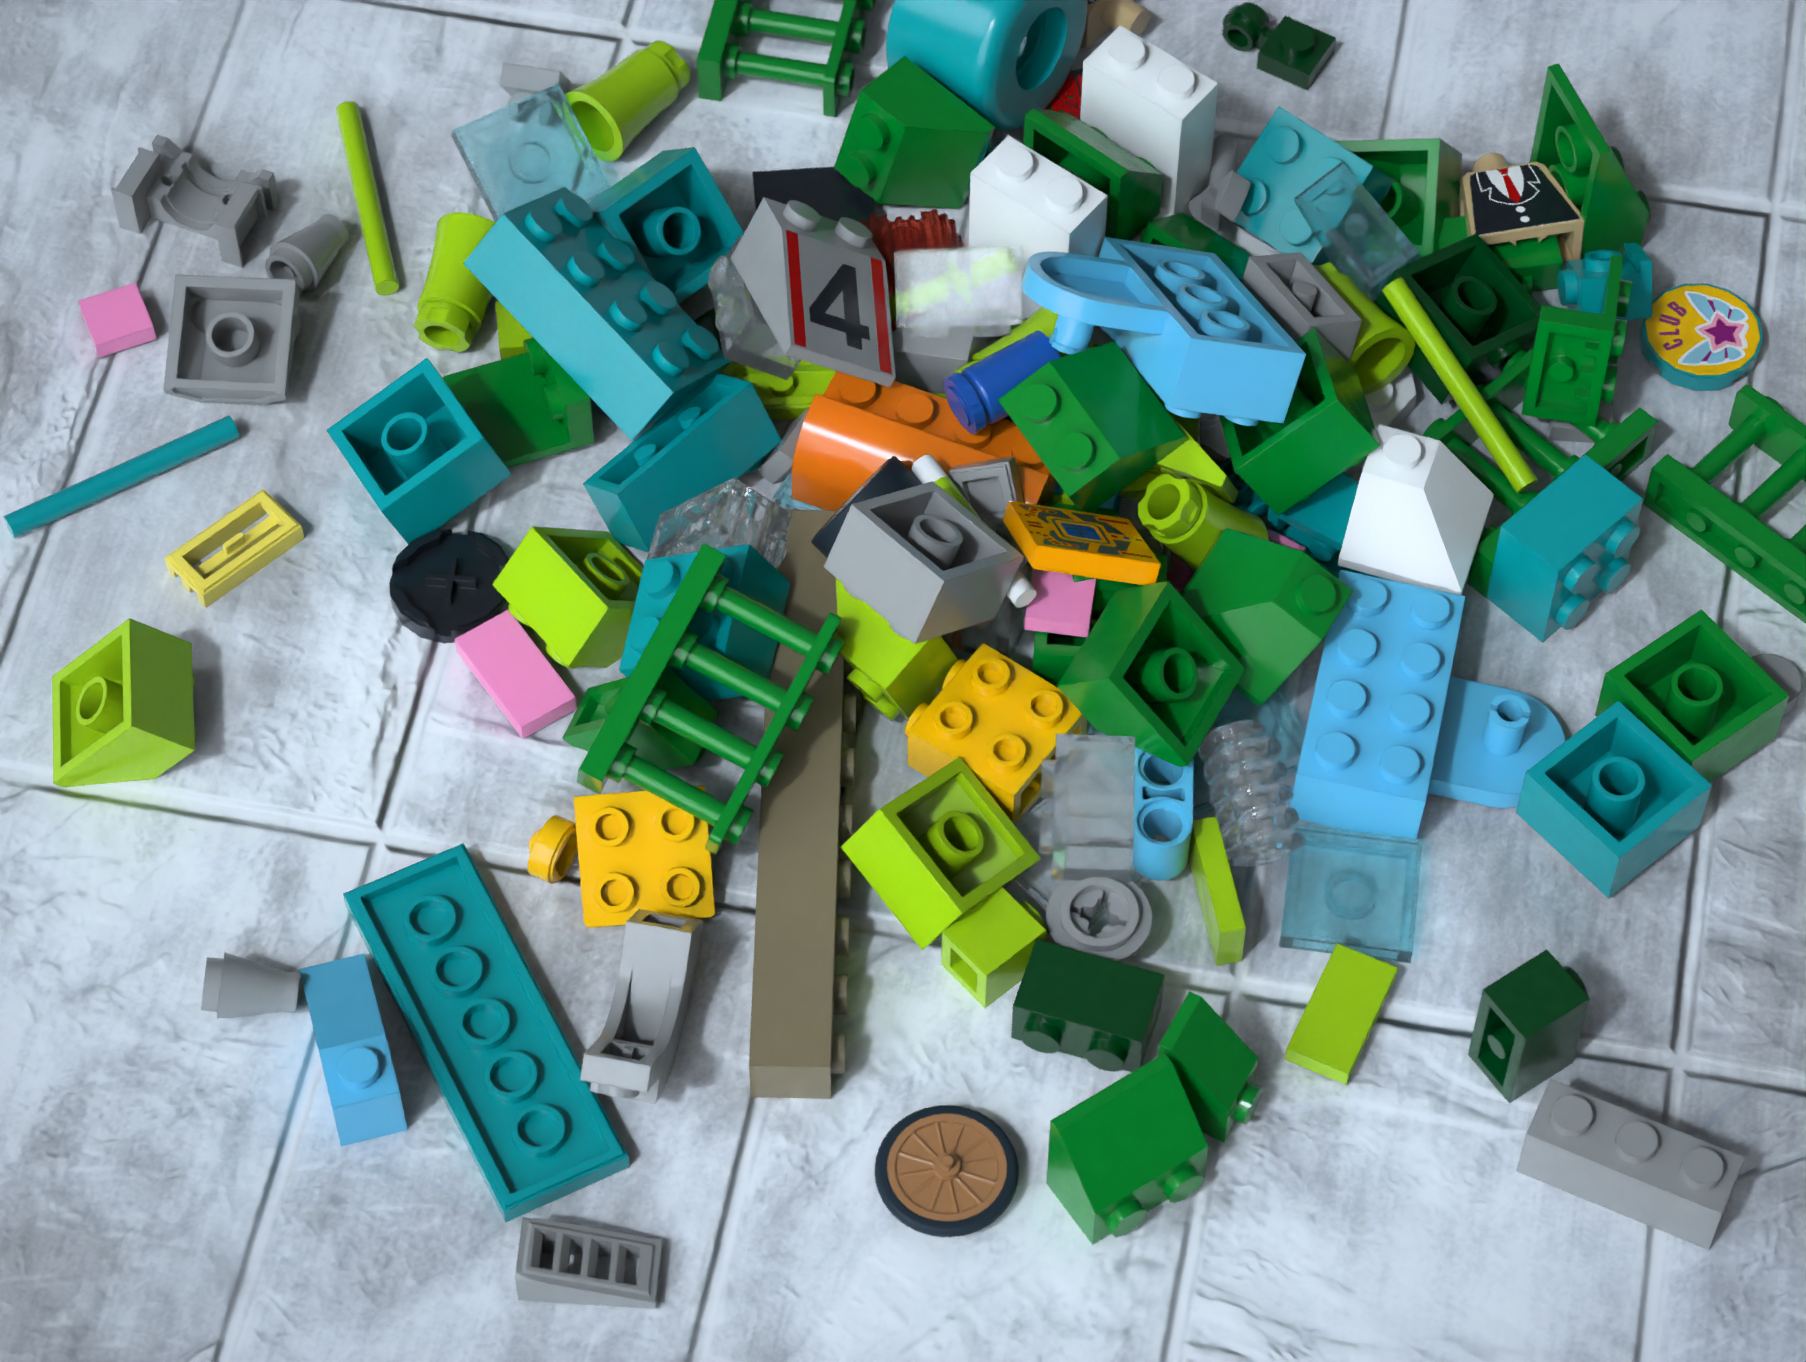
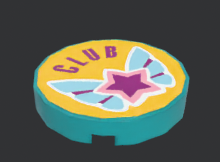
[1639,283,1763,391]

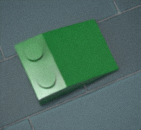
[1530,63,1651,259]

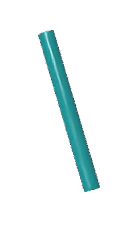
[3,415,239,538]

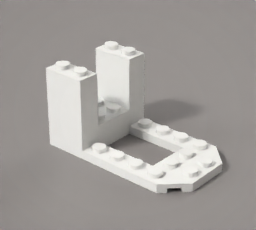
[968,25,1417,478]

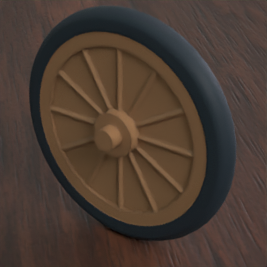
[875,1105,1019,1237]

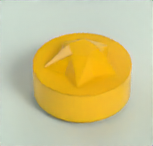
[528,815,578,884]

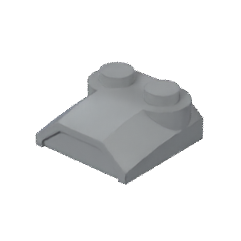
[163,274,301,405]

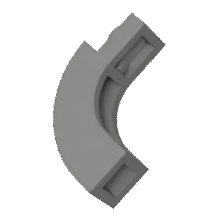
[580,909,704,1104]

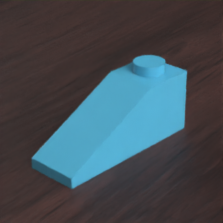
[299,954,407,1146]

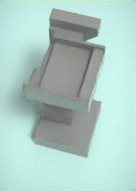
[111,135,279,268]

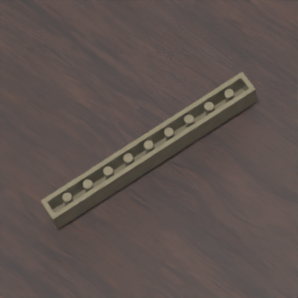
[749,509,857,1099]

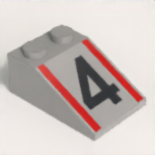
[730,197,896,387]

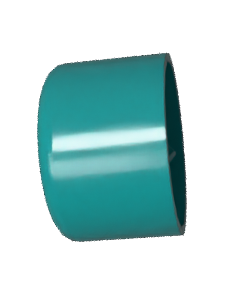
[886,0,1088,131]

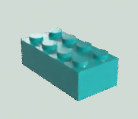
[463,186,732,441]

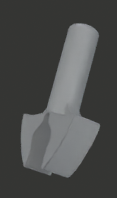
[1188,134,1251,233]

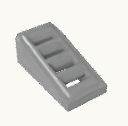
[515,1218,663,1309]

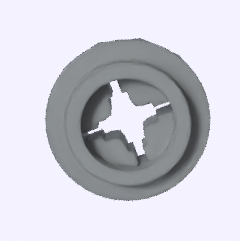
[1046,870,1152,961]

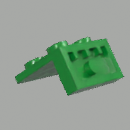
[1521,255,1632,426]
[443,336,594,468]

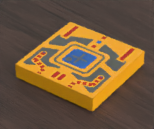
[1003,500,1161,585]

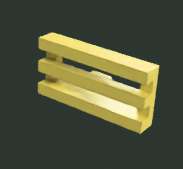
[165,489,304,608]

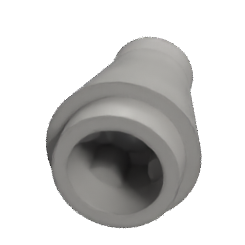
[265,214,349,295]
[201,952,300,1019]

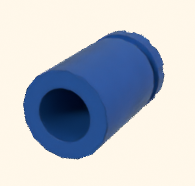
[943,330,1061,434]

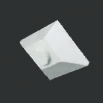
[1338,424,1494,595]

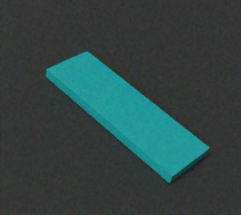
[343,843,630,1222]

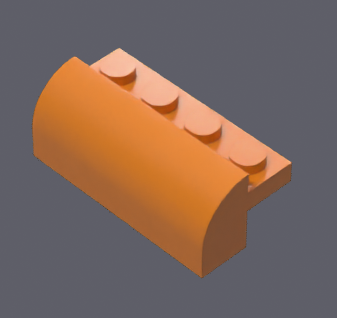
[791,371,1058,574]

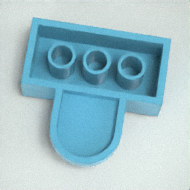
[1021,237,1306,426]
[1287,570,1566,845]

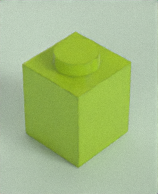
[941,887,1046,1008]

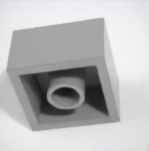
[824,481,1024,644]

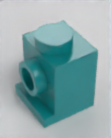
[1557,242,1652,320]

